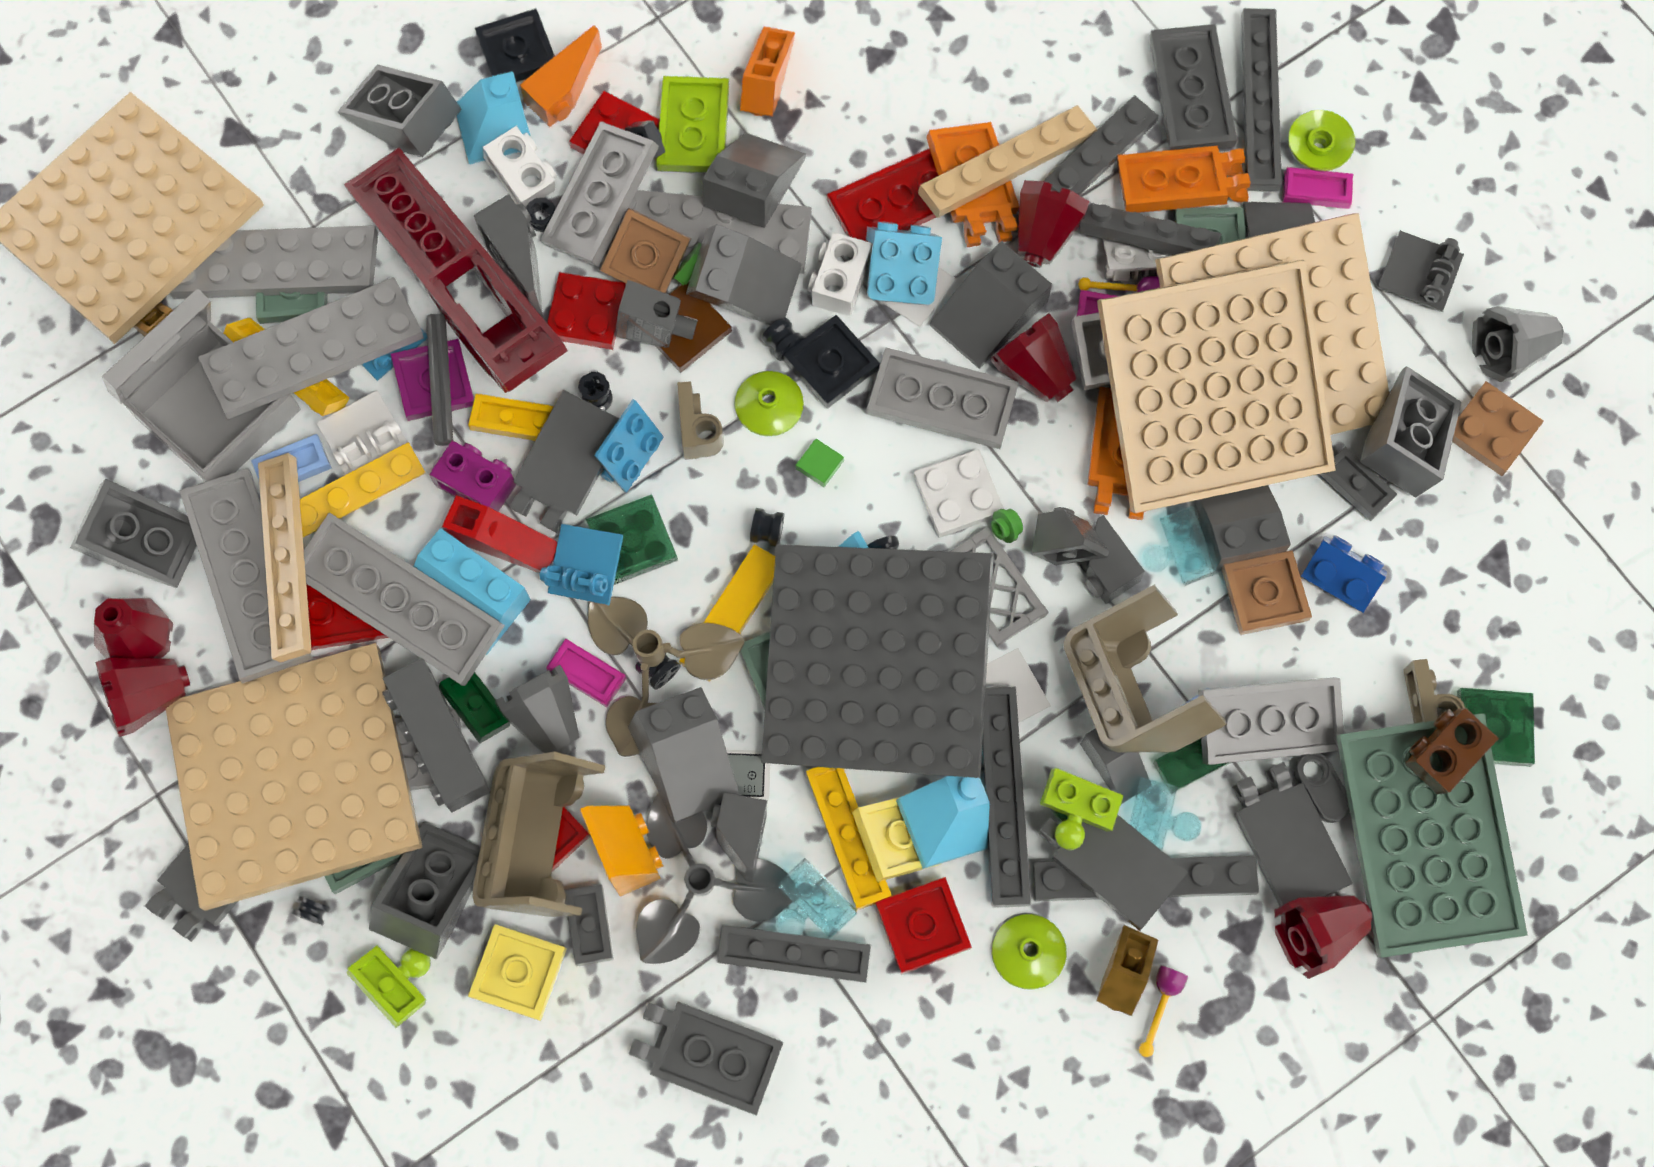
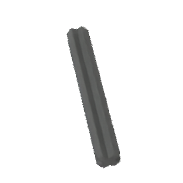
[426,313,454,446]

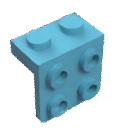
[866,222,942,305]

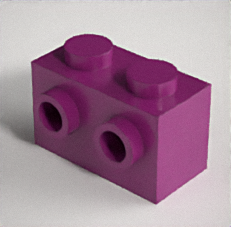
[429,440,516,512]

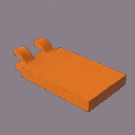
[926,122,1020,247]
[1117,146,1251,213]
[1087,387,1146,520]

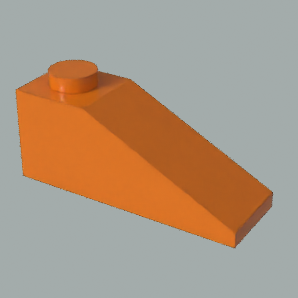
[519,25,602,127]
[740,26,795,116]

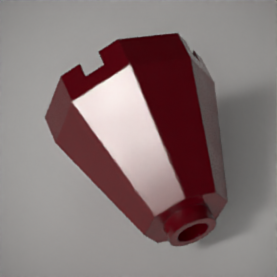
[1018,180,1089,268]
[990,313,1076,402]
[94,598,173,659]
[95,658,191,737]
[1274,896,1372,979]

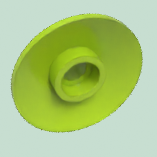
[1288,110,1356,171]
[735,371,804,436]
[992,914,1067,990]

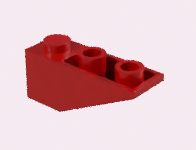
[442,495,558,573]

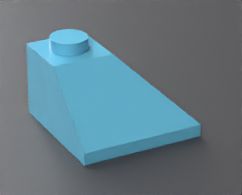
[457,72,530,165]
[896,776,990,869]

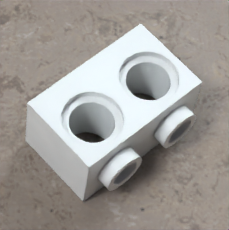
[483,126,557,208]
[808,232,872,317]

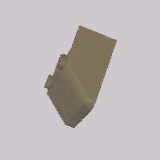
[1064,584,1227,752]
[473,752,605,917]

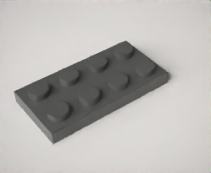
[1149,24,1237,150]

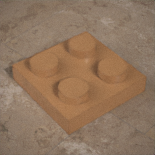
[600,208,692,293]
[1452,381,1544,476]
[1222,550,1312,635]

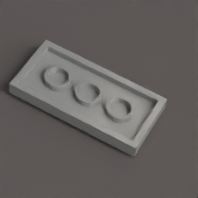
[540,122,659,266]
[867,347,1019,449]
[1198,677,1344,765]

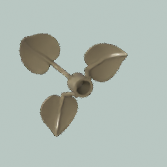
[588,597,745,757]

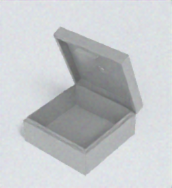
[102,288,301,482]

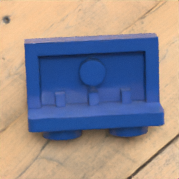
[1301,535,1387,613]

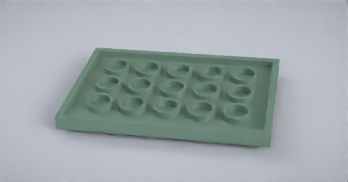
[1336,713,1528,958]

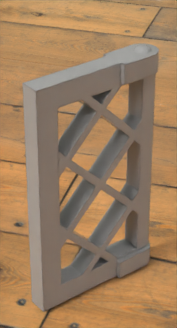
[951,527,1049,647]

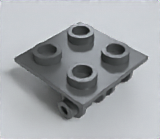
[1378,230,1464,312]

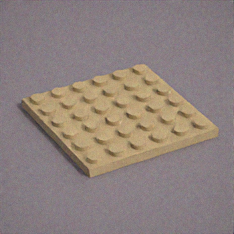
[0,92,264,344]
[1155,213,1389,435]
[1097,260,1336,513]
[166,643,423,911]

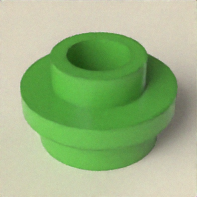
[991,509,1023,543]

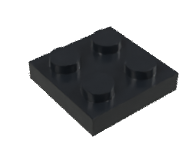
[475,8,555,82]
[783,315,880,409]

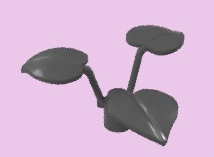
[636,793,800,964]

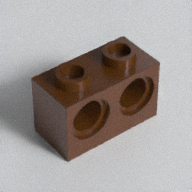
[1405,707,1499,795]

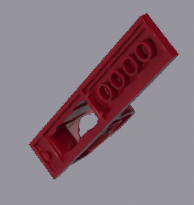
[344,148,568,393]

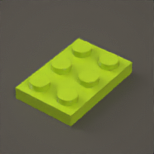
[657,76,730,173]

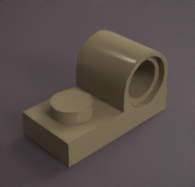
[677,381,724,460]
[1403,659,1465,723]

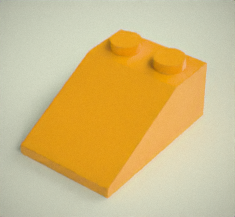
[580,805,663,897]

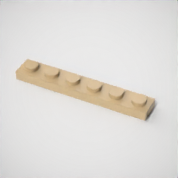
[918,105,1098,218]
[258,453,312,663]

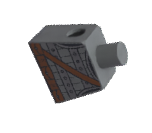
[615,280,698,348]

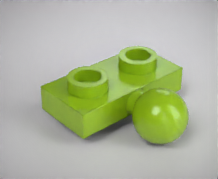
[1040,768,1124,850]
[347,945,431,1028]

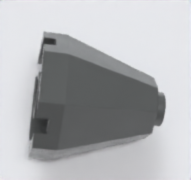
[1472,306,1564,382]
[494,665,579,754]

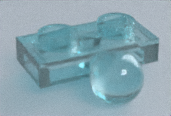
[1141,506,1218,586]
[1129,777,1202,851]
[776,858,857,939]

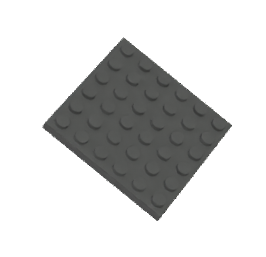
[761,544,994,778]

